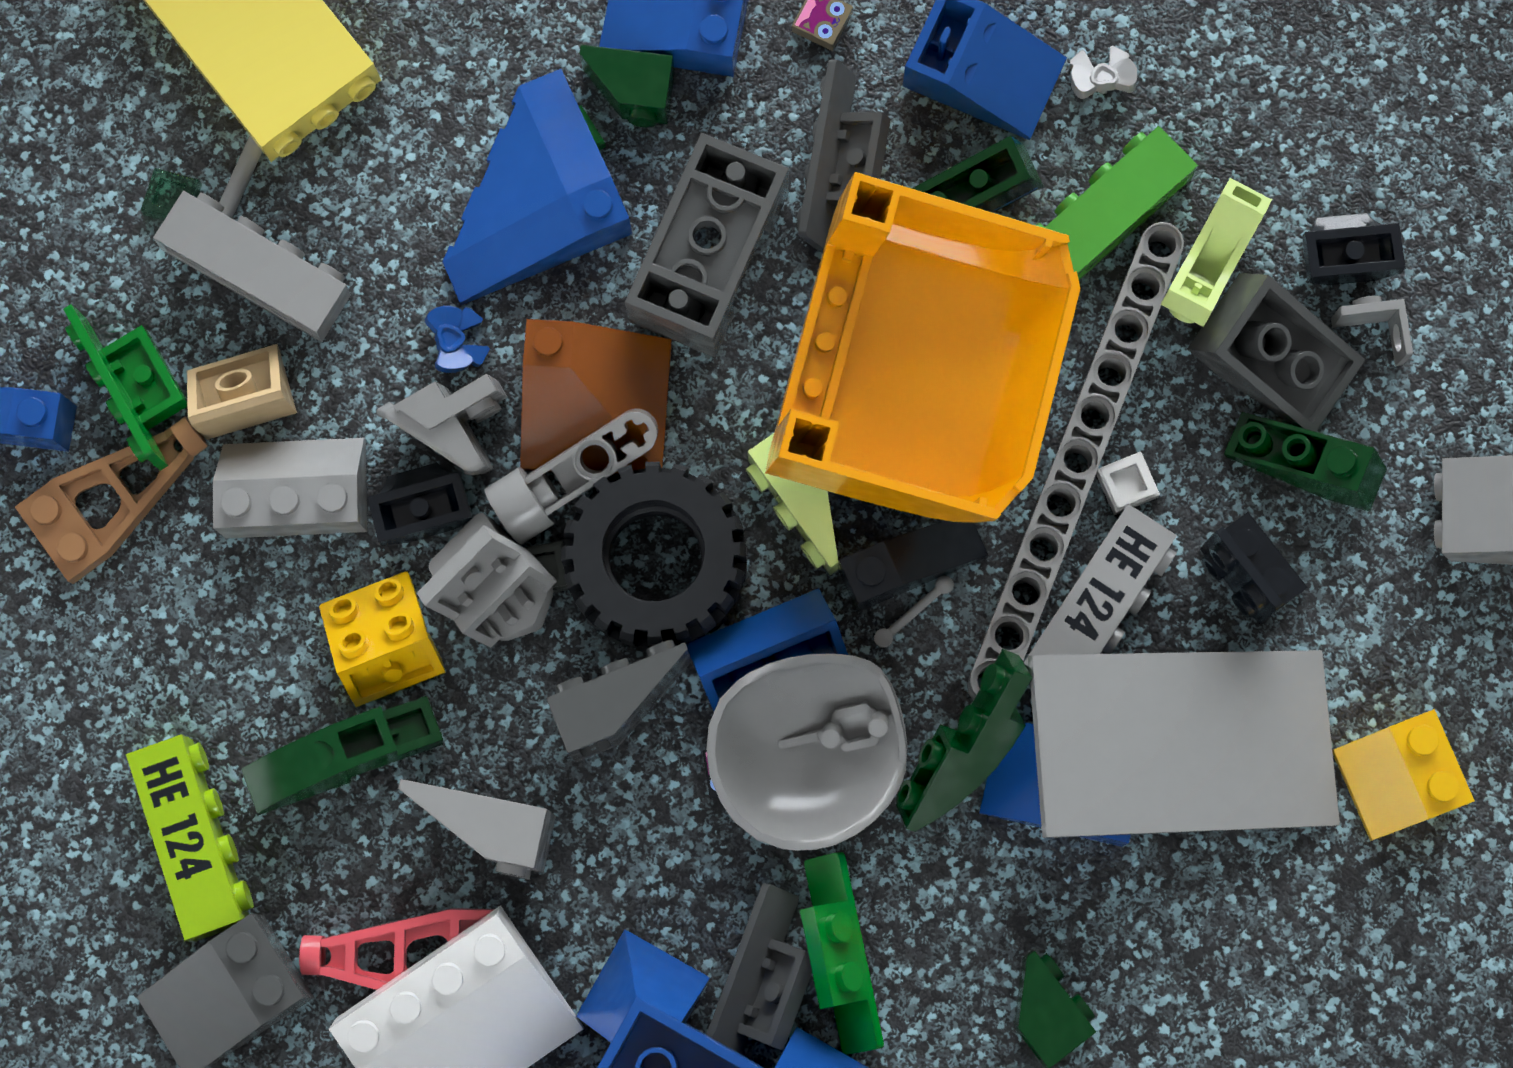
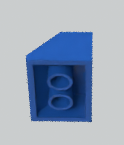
[686,588,848,713]

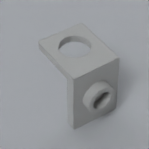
[1331,296,1413,366]

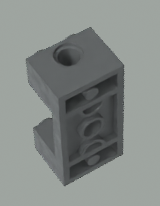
[625,132,789,358]

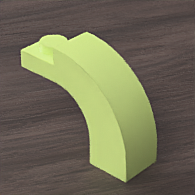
[1161,178,1272,327]

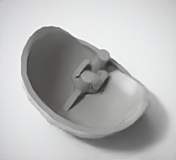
[706,654,908,851]

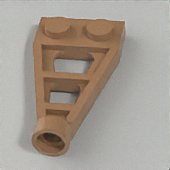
[15,416,209,584]

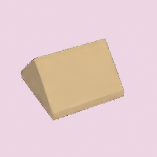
[187,344,297,440]

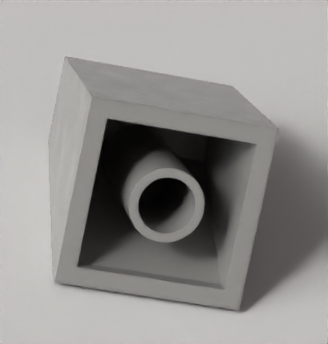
[1434,455,1513,565]

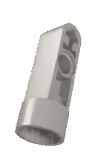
[484,409,658,545]

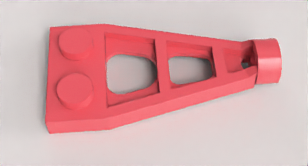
[299,908,495,990]

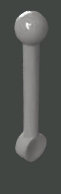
[874,575,954,648]

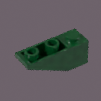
[1224,412,1387,512]

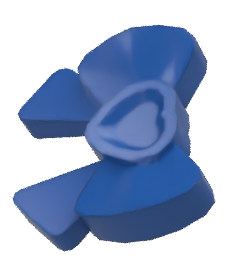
[424,306,490,373]

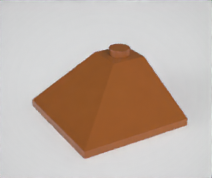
[520,319,672,476]

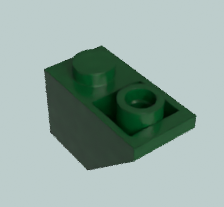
[1014,951,1096,1068]

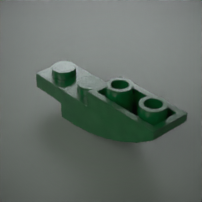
[896,649,1032,832]
[241,696,443,816]

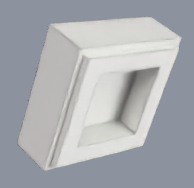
[1096,452,1160,515]

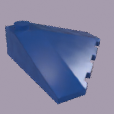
[442,69,633,305]

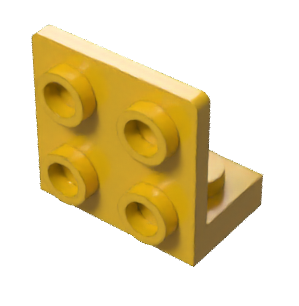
[319,571,446,707]

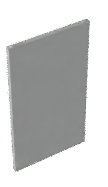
[1028,650,1340,838]

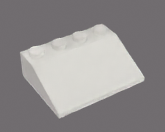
[329,905,584,1068]

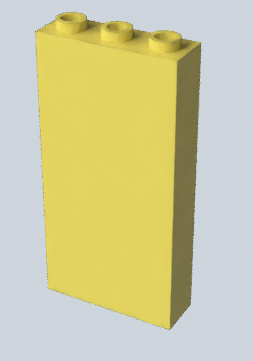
[143,0,381,162]

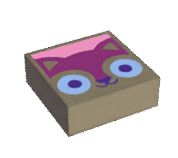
[792,0,853,51]

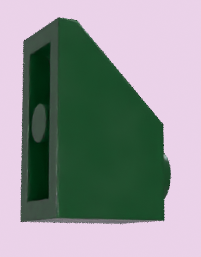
[579,45,675,128]

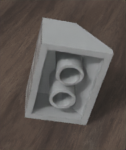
[213,438,367,539]

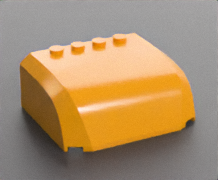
[765,172,1081,523]

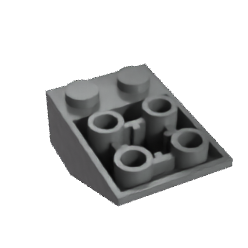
[546,640,691,762]

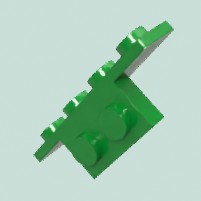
[63,304,187,471]
[800,852,884,1055]

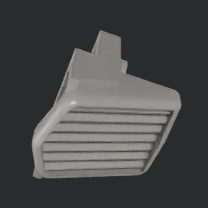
[376,374,507,475]
[417,513,557,648]

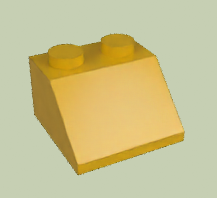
[1332,709,1475,841]

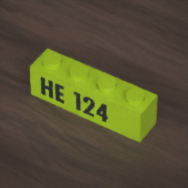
[126,734,254,942]

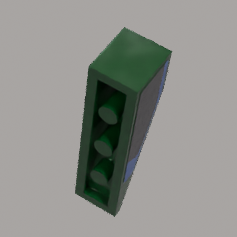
[912,136,1044,212]

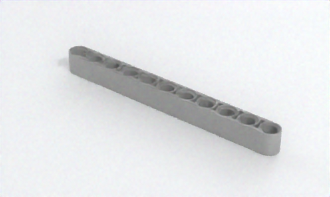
[967,222,1184,701]

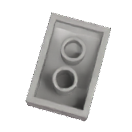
[398,779,556,880]

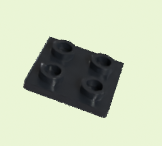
[1200,512,1308,624]

